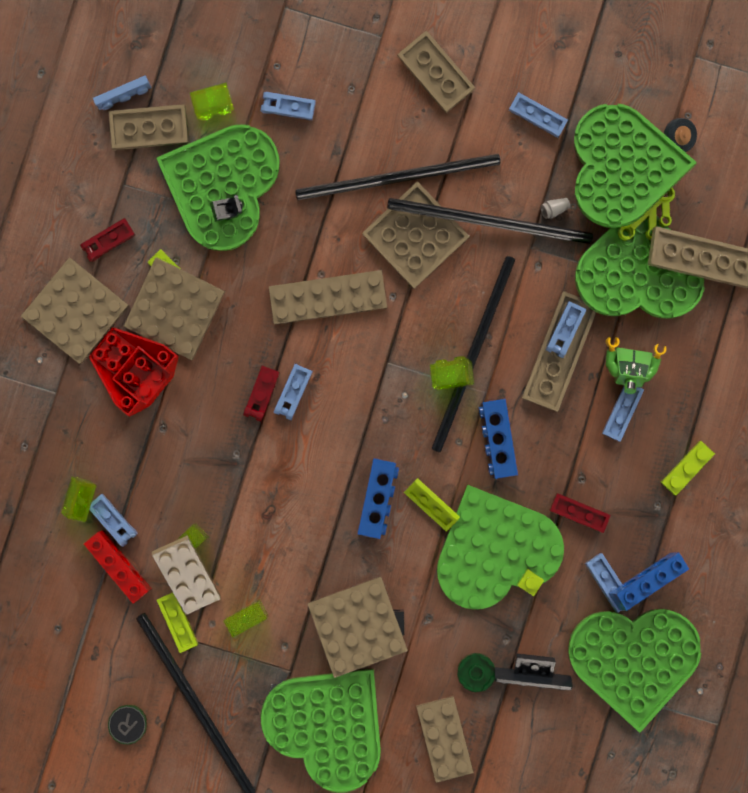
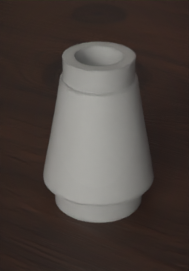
[540,198,570,219]

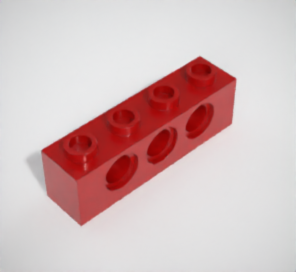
[84,530,152,604]

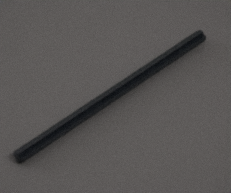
[295,154,501,200]
[387,198,593,244]
[432,256,515,452]
[136,613,256,793]

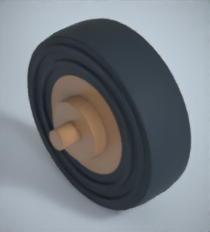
[664,118,697,152]

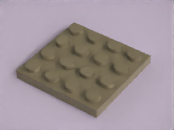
[362,181,470,289]
[21,257,129,364]
[124,257,226,360]
[308,576,408,678]

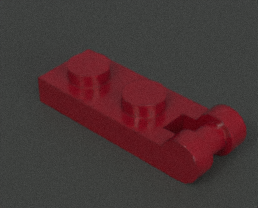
[80,218,135,262]
[243,366,280,422]

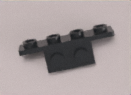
[494,653,573,690]

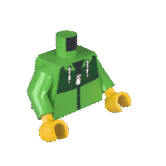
[606,337,666,394]

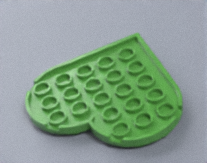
[574,104,697,228]
[157,125,280,251]
[575,215,705,319]
[437,485,564,609]
[568,609,701,733]
[260,669,381,792]

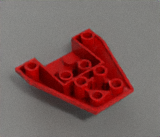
[89,327,178,417]

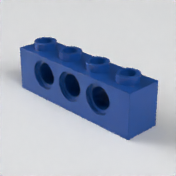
[479,399,518,479]
[358,458,399,539]
[609,552,689,611]

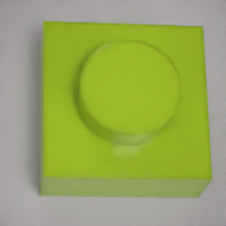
[517,569,544,596]

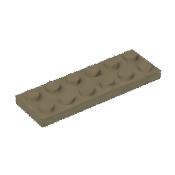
[648,226,748,289]
[269,270,387,325]
[521,291,596,412]

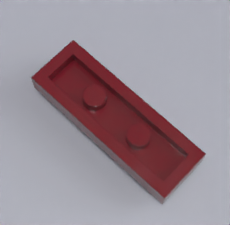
[549,493,611,533]

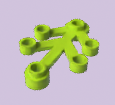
[618,187,675,241]

